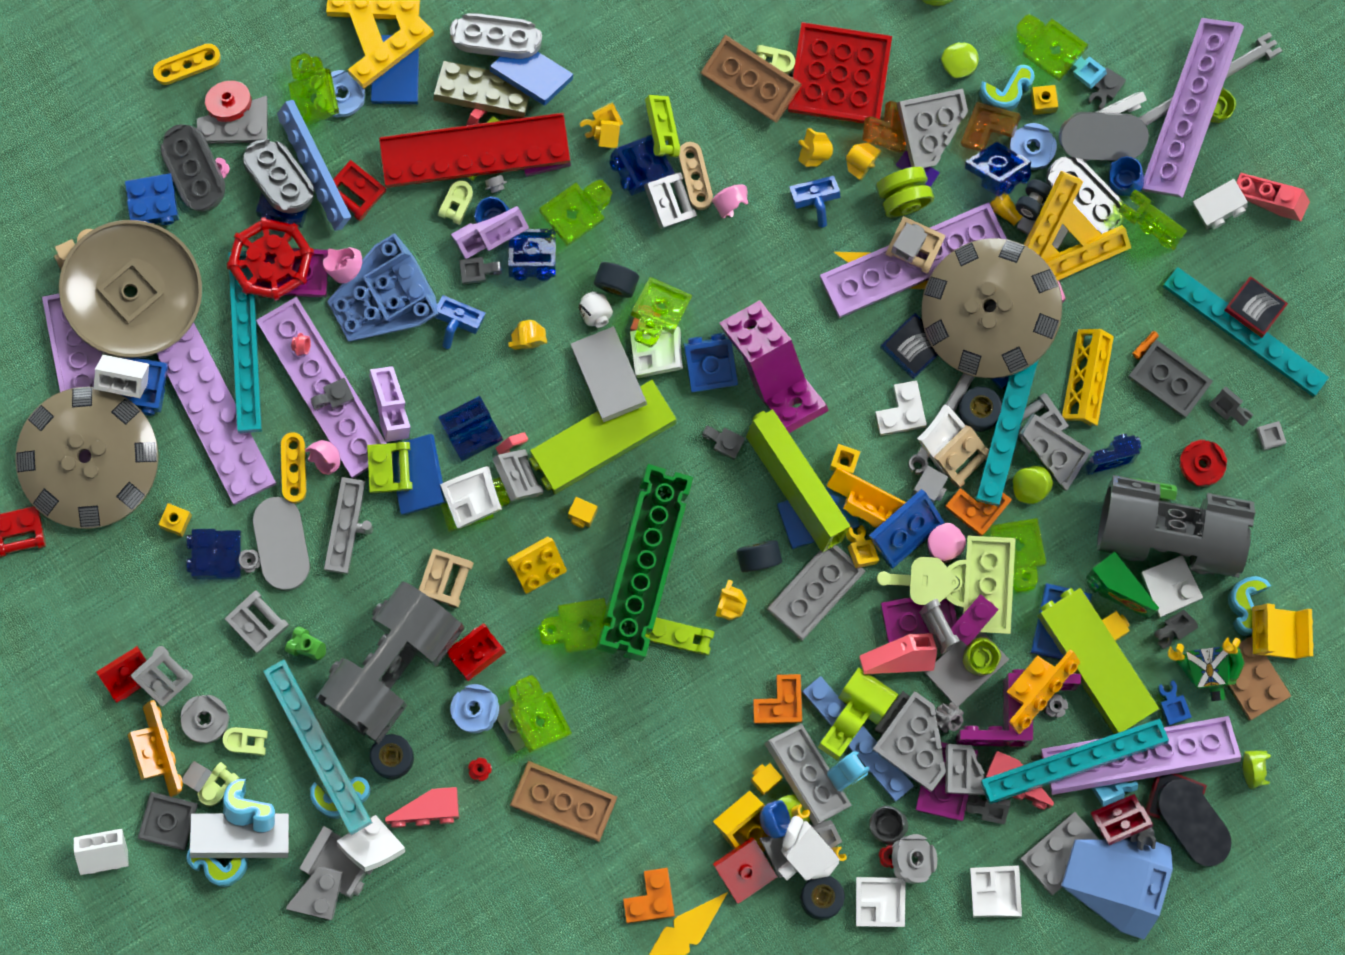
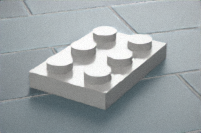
[1020,812,1099,896]

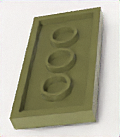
[433,61,530,118]

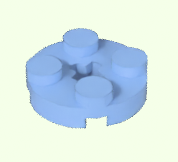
[318,70,365,118]
[1009,123,1057,170]
[450,684,499,733]

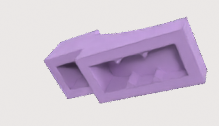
[451,206,529,259]
[369,366,410,442]

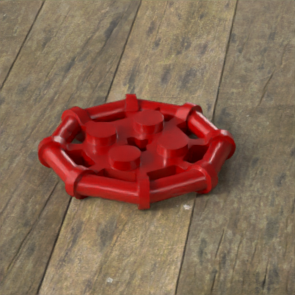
[226,217,314,301]

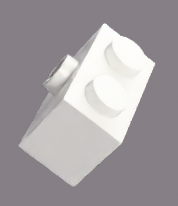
[1193,179,1248,229]
[94,355,149,398]
[74,829,128,875]

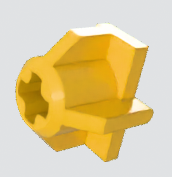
[798,128,833,167]
[846,142,882,180]
[508,320,547,350]
[715,580,747,620]

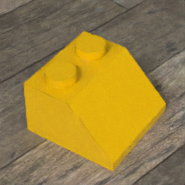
[713,790,768,852]

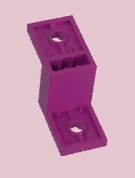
[719,300,829,433]
[956,669,1081,747]

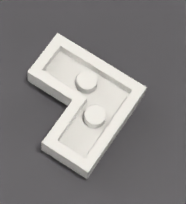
[875,381,927,436]

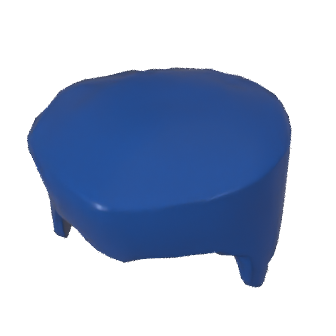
[1109,156,1144,196]
[474,196,510,223]

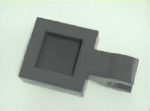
[459,257,502,285]
[310,378,355,410]
[1209,386,1253,426]
[702,426,745,460]
[1154,610,1199,649]
[966,795,1010,824]

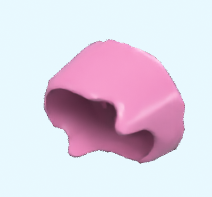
[712,184,748,218]
[323,247,362,283]
[927,523,966,563]

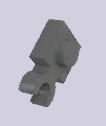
[1088,68,1126,110]
[1128,827,1156,850]

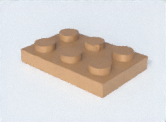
[1227,636,1291,721]

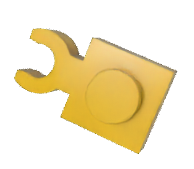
[579,102,623,138]
[846,525,880,568]

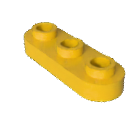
[153,44,221,85]
[281,432,307,504]

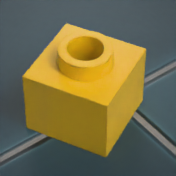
[1030,85,1058,115]
[594,120,620,148]
[830,444,861,474]
[568,497,598,528]
[158,503,192,537]
[1102,611,1130,641]
[751,763,783,796]

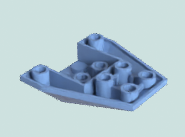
[327,233,438,342]
[1061,839,1173,940]

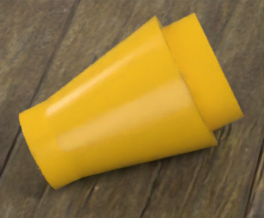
[990,192,1023,226]

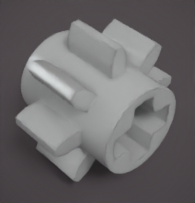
[935,702,964,733]

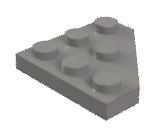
[897,89,968,168]
[873,691,946,792]

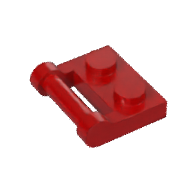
[333,160,387,221]
[0,506,46,557]

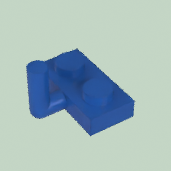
[789,176,841,228]
[435,295,486,349]

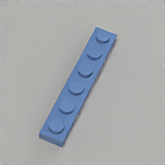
[277,100,351,231]
[802,676,914,802]

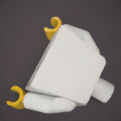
[778,804,847,880]

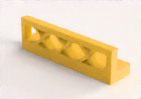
[1062,329,1114,426]

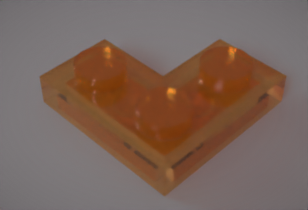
[862,101,906,153]
[961,102,1021,152]

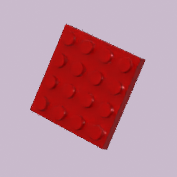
[788,22,892,126]

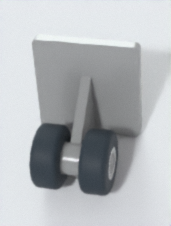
[1015,179,1069,249]

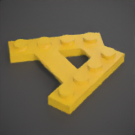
[326,0,434,89]
[1024,171,1131,280]

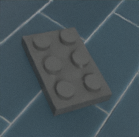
[1128,340,1213,419]

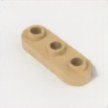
[678,142,713,210]

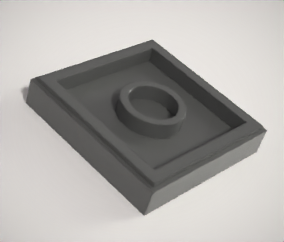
[137,792,198,851]

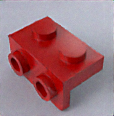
[447,623,506,681]
[96,646,147,703]

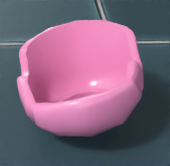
[305,440,340,475]

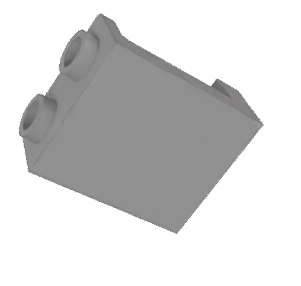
[299,826,374,899]

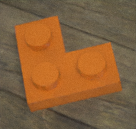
[945,488,1012,536]
[753,674,802,724]
[623,868,675,924]

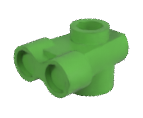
[285,626,326,661]

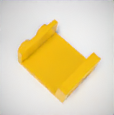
[1252,604,1313,659]

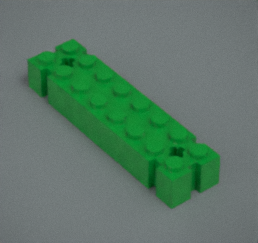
[596,464,693,662]

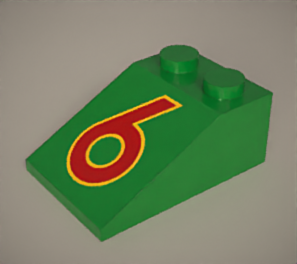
[1086,552,1159,619]

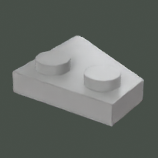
[945,744,985,795]
[286,866,343,920]

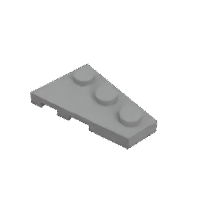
[197,96,268,144]
[1020,413,1091,491]
[759,820,842,878]

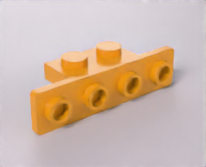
[827,467,906,528]
[1007,650,1080,734]
[128,700,183,797]

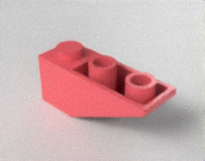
[1236,173,1310,222]
[859,633,937,674]
[985,751,1054,810]
[385,787,459,828]

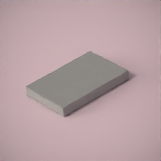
[924,632,1009,706]

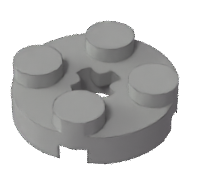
[181,695,230,744]
[892,834,937,884]

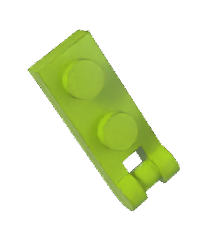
[645,95,680,157]
[645,617,715,655]

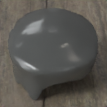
[869,805,908,845]

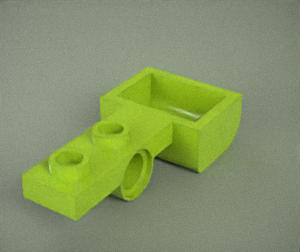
[818,667,899,761]

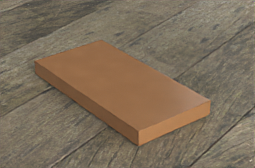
[700,35,802,123]
[510,761,618,842]

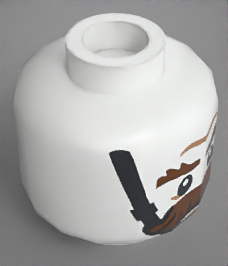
[578,292,613,328]

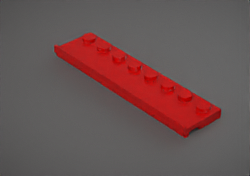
[379,113,570,188]

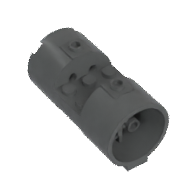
[1097,475,1255,578]
[315,581,465,745]

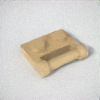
[885,216,946,274]
[934,425,989,488]
[419,549,474,608]

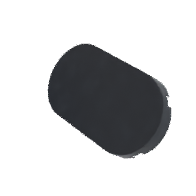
[1156,779,1232,866]

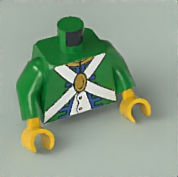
[1168,638,1245,701]

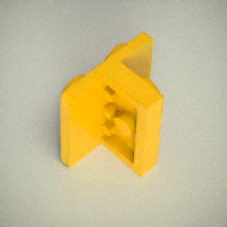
[507,537,567,594]

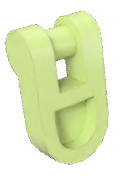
[756,45,795,74]
[438,181,473,225]
[223,727,268,756]
[198,762,240,807]

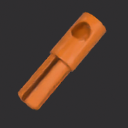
[1132,331,1159,360]

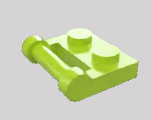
[367,442,413,493]

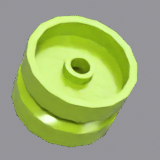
[876,167,935,217]

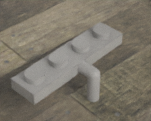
[324,477,373,575]

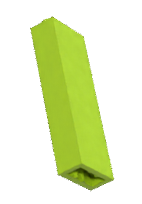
[529,380,676,495]
[746,409,850,553]
[1037,588,1159,734]

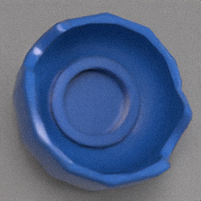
[760,800,790,839]

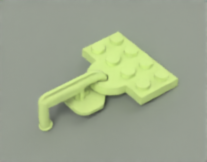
[877,536,1015,634]

